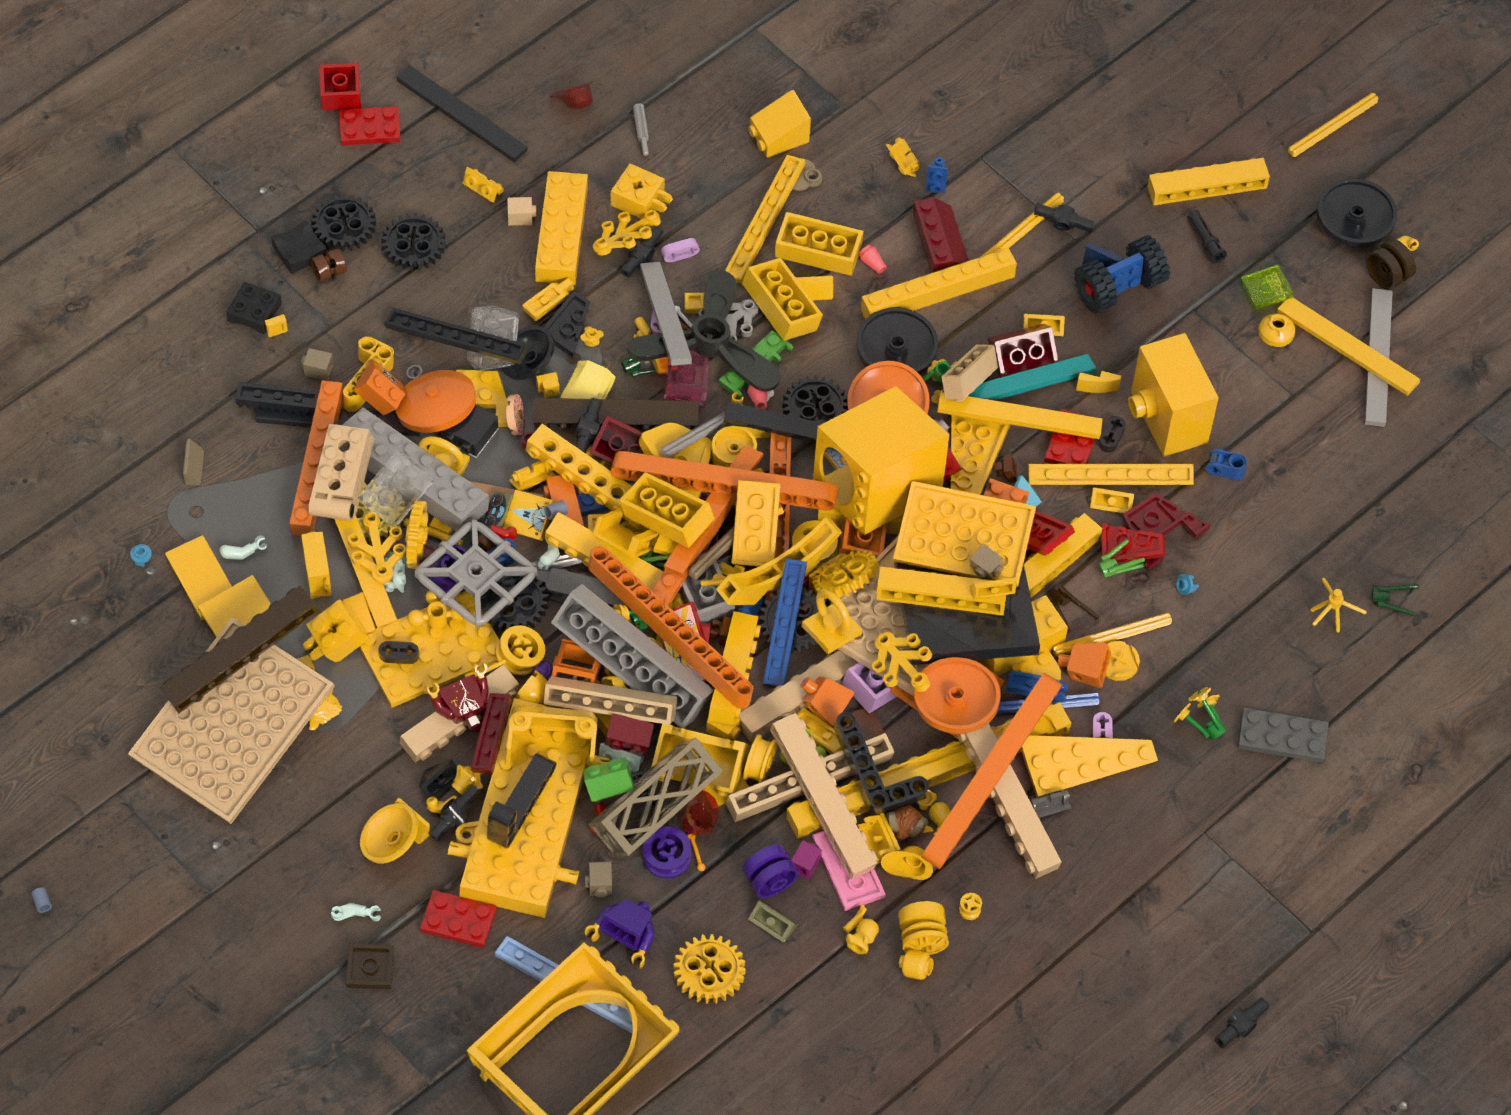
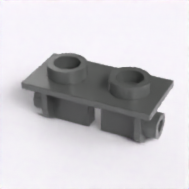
[1029,789,1071,818]

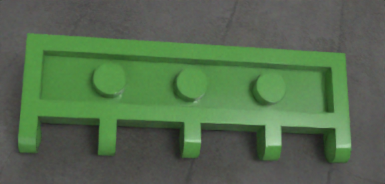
[719,330,793,399]

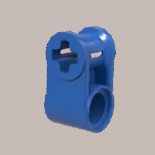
[1205,448,1247,480]

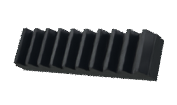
[235,382,319,416]

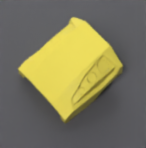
[560,360,615,399]

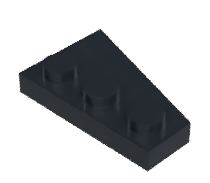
[543,291,590,357]

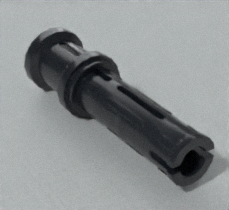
[1187,209,1227,263]

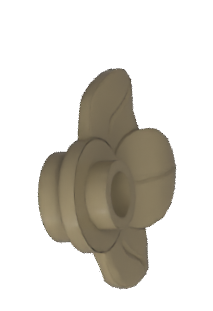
[793,158,822,191]

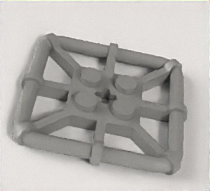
[415,519,538,627]

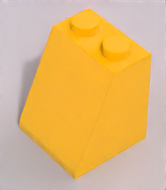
[748,90,811,158]

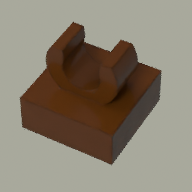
[995,453,1017,483]
[710,616,732,646]

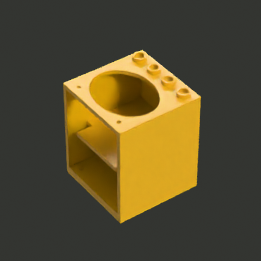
[813,386,949,535]

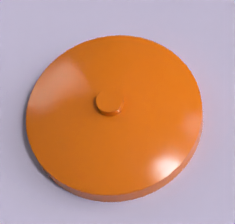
[847,361,930,414]
[395,370,477,433]
[914,657,1000,734]

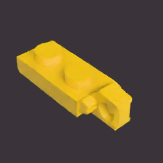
[522,278,574,321]

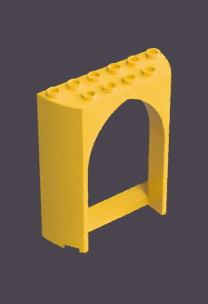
[467,943,679,1115]

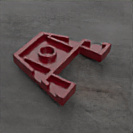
[1122,493,1210,571]

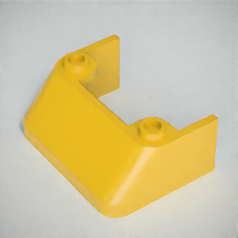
[506,705,597,766]

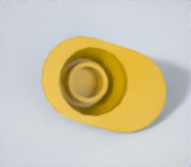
[881,846,933,880]

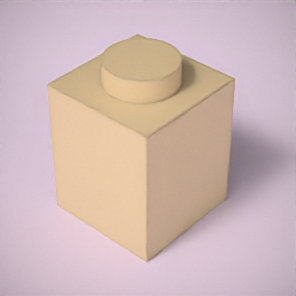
[508,197,536,226]

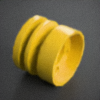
[898,901,949,955]

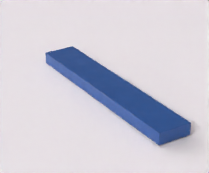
[763,558,807,686]

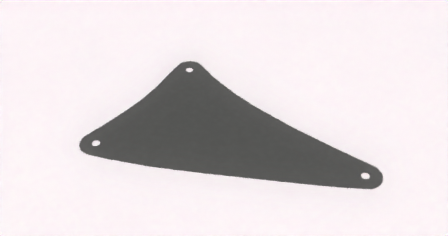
[167,336,602,731]

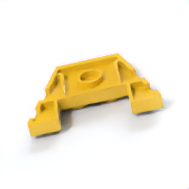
[456,370,509,427]

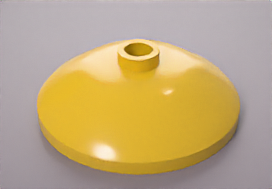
[360,803,418,864]

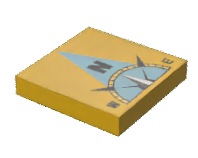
[503,490,555,541]

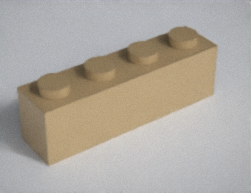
[942,345,998,402]

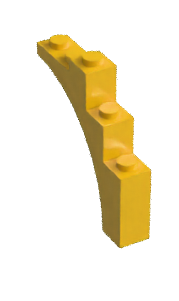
[716,517,842,605]

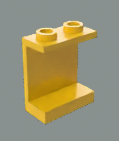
[593,508,660,558]

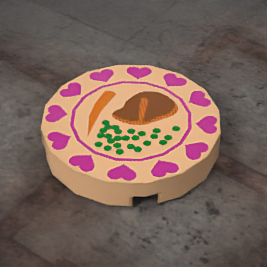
[506,394,525,435]

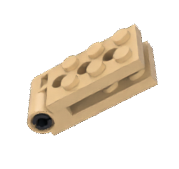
[309,424,375,521]

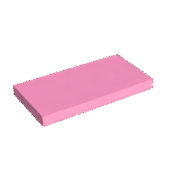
[812,831,886,911]

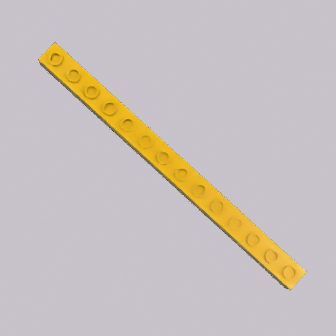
[786,702,1071,839]

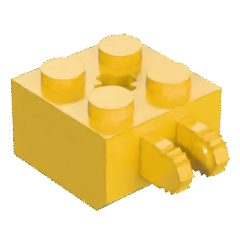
[611,164,673,219]
[303,599,370,662]

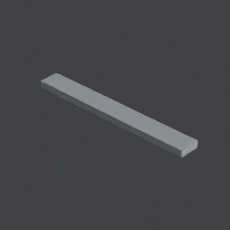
[640,262,692,366]
[1365,288,1392,427]

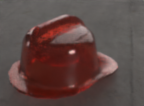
[549,81,593,109]
[681,791,719,836]

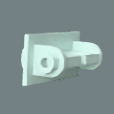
[384,550,407,593]
[598,742,644,773]

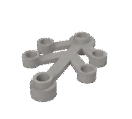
[699,299,759,341]

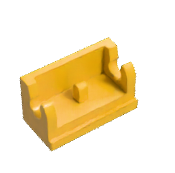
[857,813,901,864]

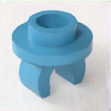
[130,544,152,567]
[1176,574,1199,595]

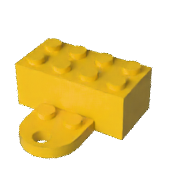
[980,595,1068,681]

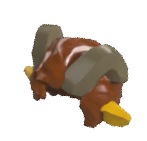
[886,805,933,841]

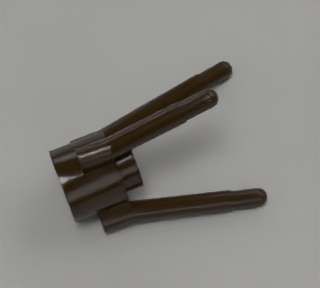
[1049,584,1099,632]

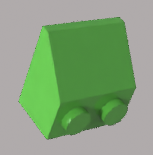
[583,758,634,802]

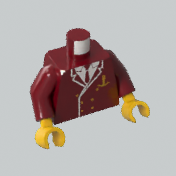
[424,662,489,730]

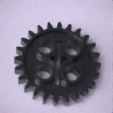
[311,194,376,252]
[381,213,446,271]
[782,375,848,423]
[480,576,549,632]
[759,586,819,654]

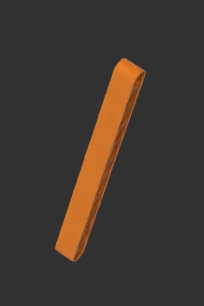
[610,451,839,511]
[588,546,754,709]
[921,673,1062,869]

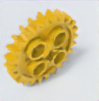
[405,500,429,569]
[812,550,879,599]
[673,934,746,1004]

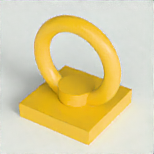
[418,436,470,476]
[802,589,862,654]

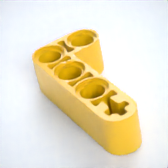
[343,337,394,412]

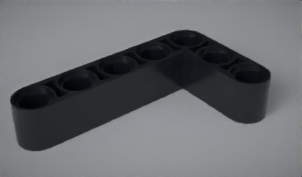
[834,712,929,815]
[487,753,557,849]

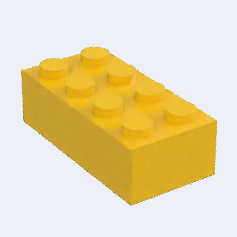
[775,212,863,276]
[742,258,823,341]
[619,472,715,548]

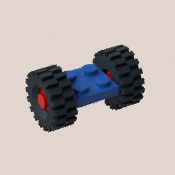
[1074,235,1170,314]

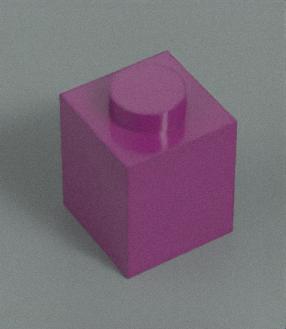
[791,841,822,880]

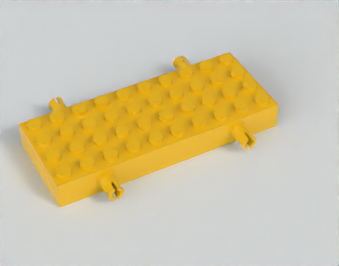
[448,698,610,918]

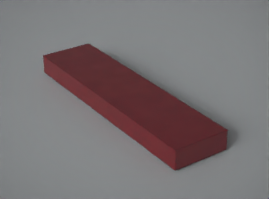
[471,693,512,774]

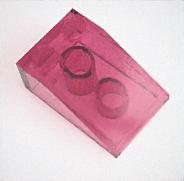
[663,349,708,408]

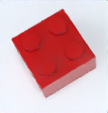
[320,63,361,110]

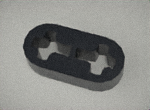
[1099,416,1126,452]
[378,641,419,664]

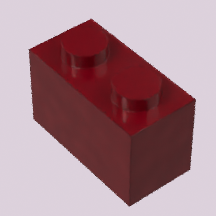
[604,714,654,755]

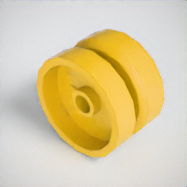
[711,426,757,467]

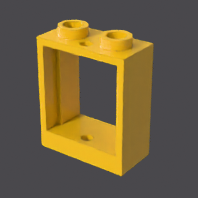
[301,532,332,599]

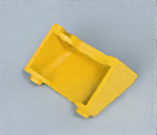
[651,724,751,797]

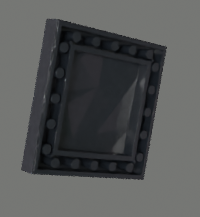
[894,562,1040,665]

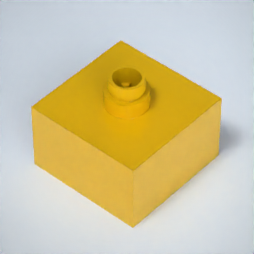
[1128,333,1219,457]

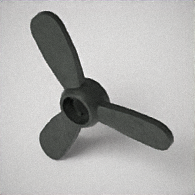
[627,270,781,392]

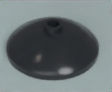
[500,326,555,380]

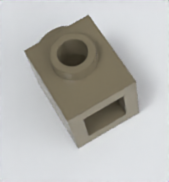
[301,348,334,381]
[970,543,1004,580]
[585,862,612,898]

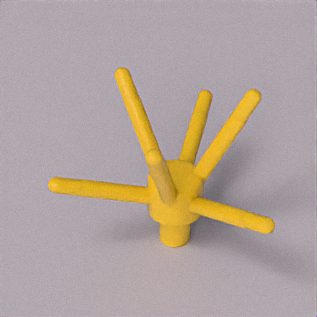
[1310,578,1366,633]

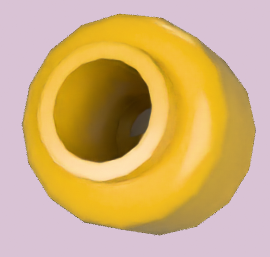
[899,949,934,980]

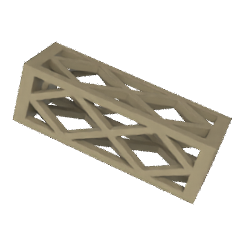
[588,738,723,858]

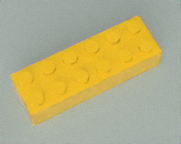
[535,171,588,285]

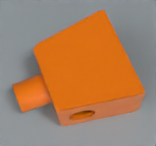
[1058,643,1111,688]
[800,677,855,726]

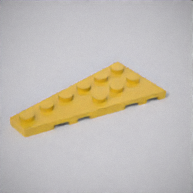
[951,415,1010,495]
[1021,735,1158,797]

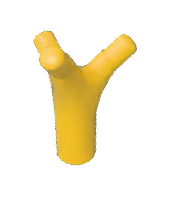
[843,904,867,934]

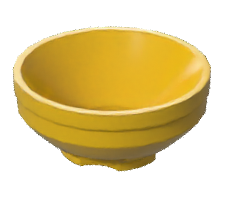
[1258,313,1295,347]

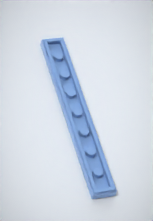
[495,936,633,1033]

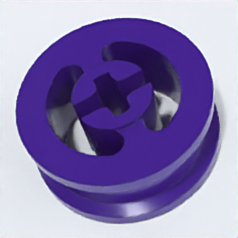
[643,826,691,878]

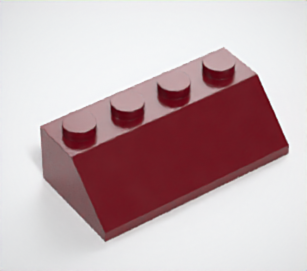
[913,197,969,273]

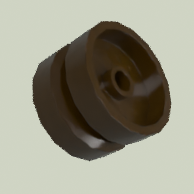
[1365,239,1416,290]

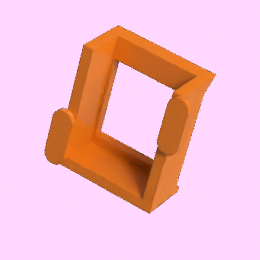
[552,638,601,684]

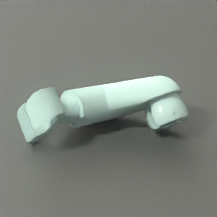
[219,535,267,560]
[538,540,560,570]
[331,903,381,922]

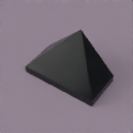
[419,759,457,799]

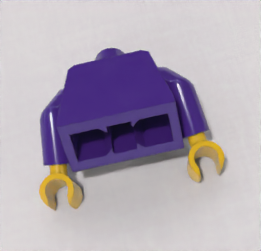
[585,900,654,968]

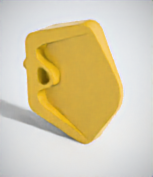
[639,423,712,464]

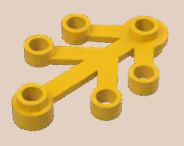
[593,210,661,256]
[348,512,406,584]
[872,632,932,692]

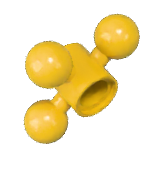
[408,590,466,629]

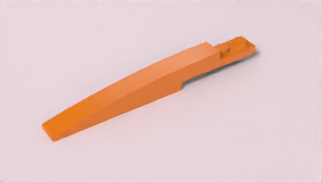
[766,433,791,608]
[652,446,763,606]

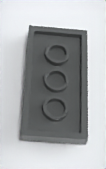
[1238,708,1329,763]

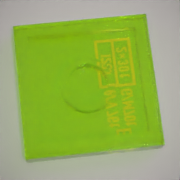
[1241,265,1294,310]

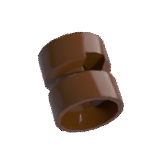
[310,248,347,282]

